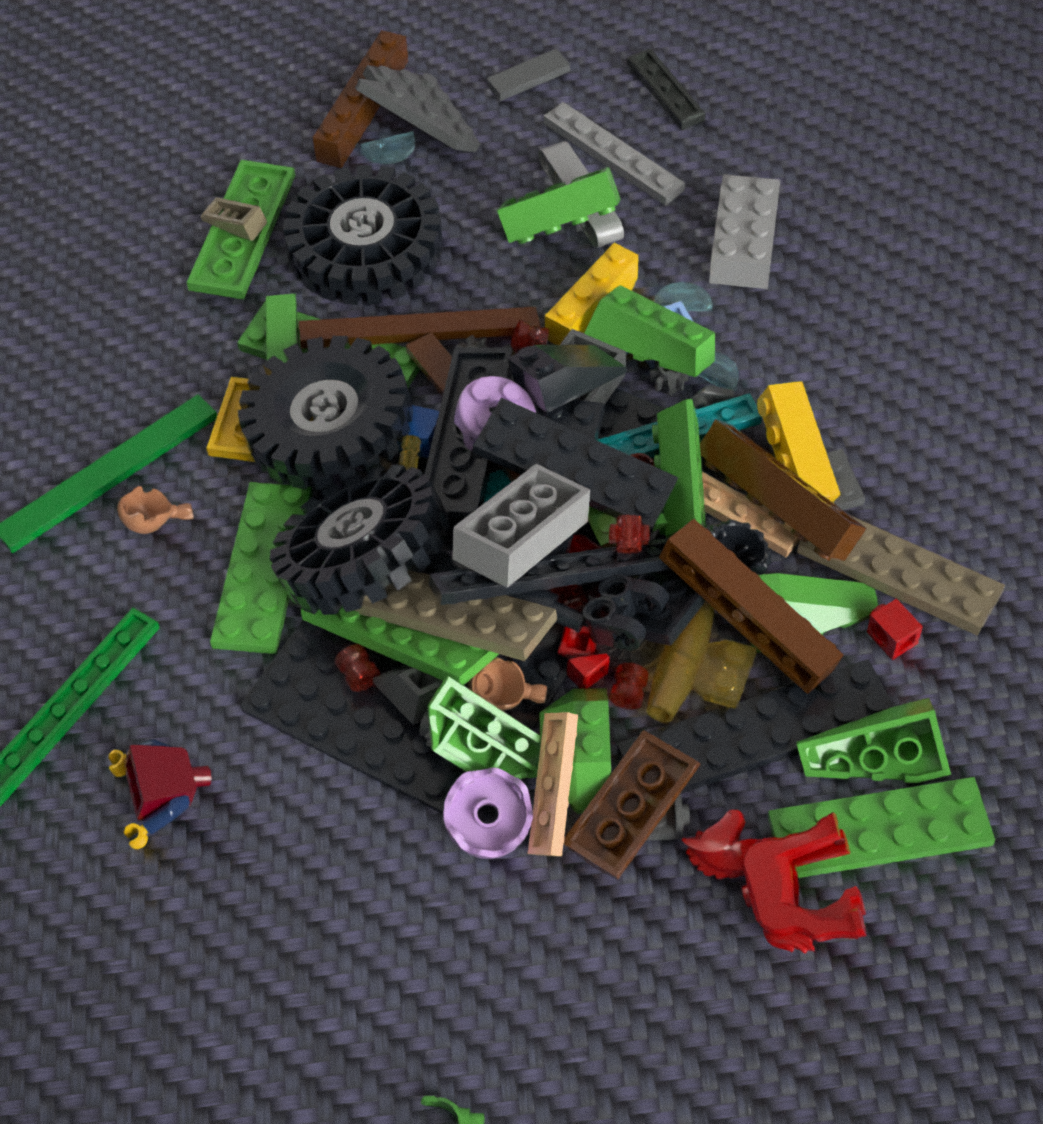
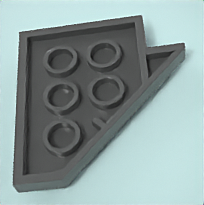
[355,65,481,152]

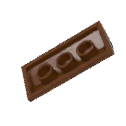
[563,730,700,880]

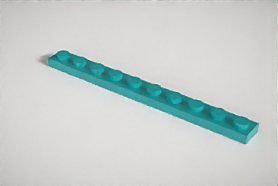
[483,393,762,504]

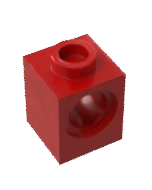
[867,598,923,660]

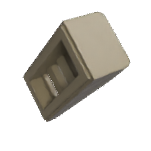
[200,197,267,241]

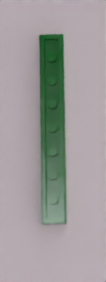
[0,394,217,554]
[0,607,160,807]

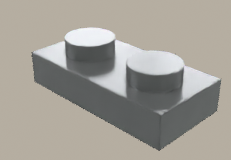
[827,449,865,510]

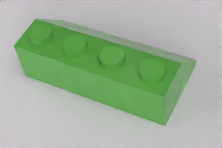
[652,399,706,539]

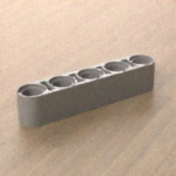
[538,141,624,248]

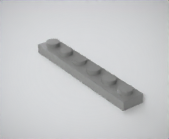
[544,102,685,206]

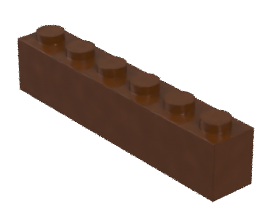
[313,30,408,168]
[700,419,867,561]
[659,519,844,694]

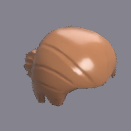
[117,486,194,534]
[468,657,547,711]

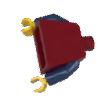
[108,739,211,850]

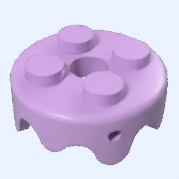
[454,376,536,451]
[444,767,533,859]

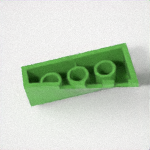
[497,167,621,244]
[584,285,715,377]

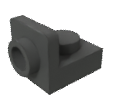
[646,793,690,841]

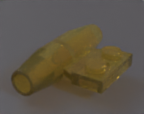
[647,602,756,723]

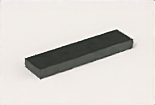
[627,48,706,130]

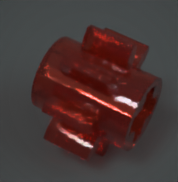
[609,515,650,553]

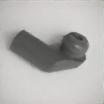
[691,385,734,410]

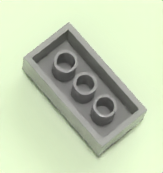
[709,175,780,289]
[453,464,590,588]

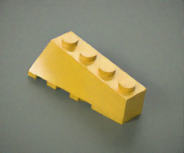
[545,242,638,345]
[757,381,840,502]

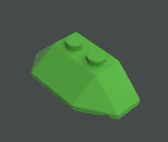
[427,676,542,779]
[539,688,611,814]

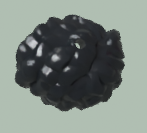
[705,519,772,575]

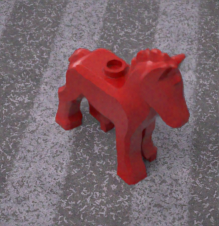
[682,809,867,954]

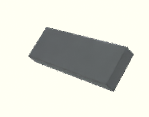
[487,49,570,101]

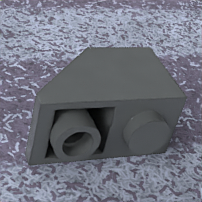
[373,665,443,725]

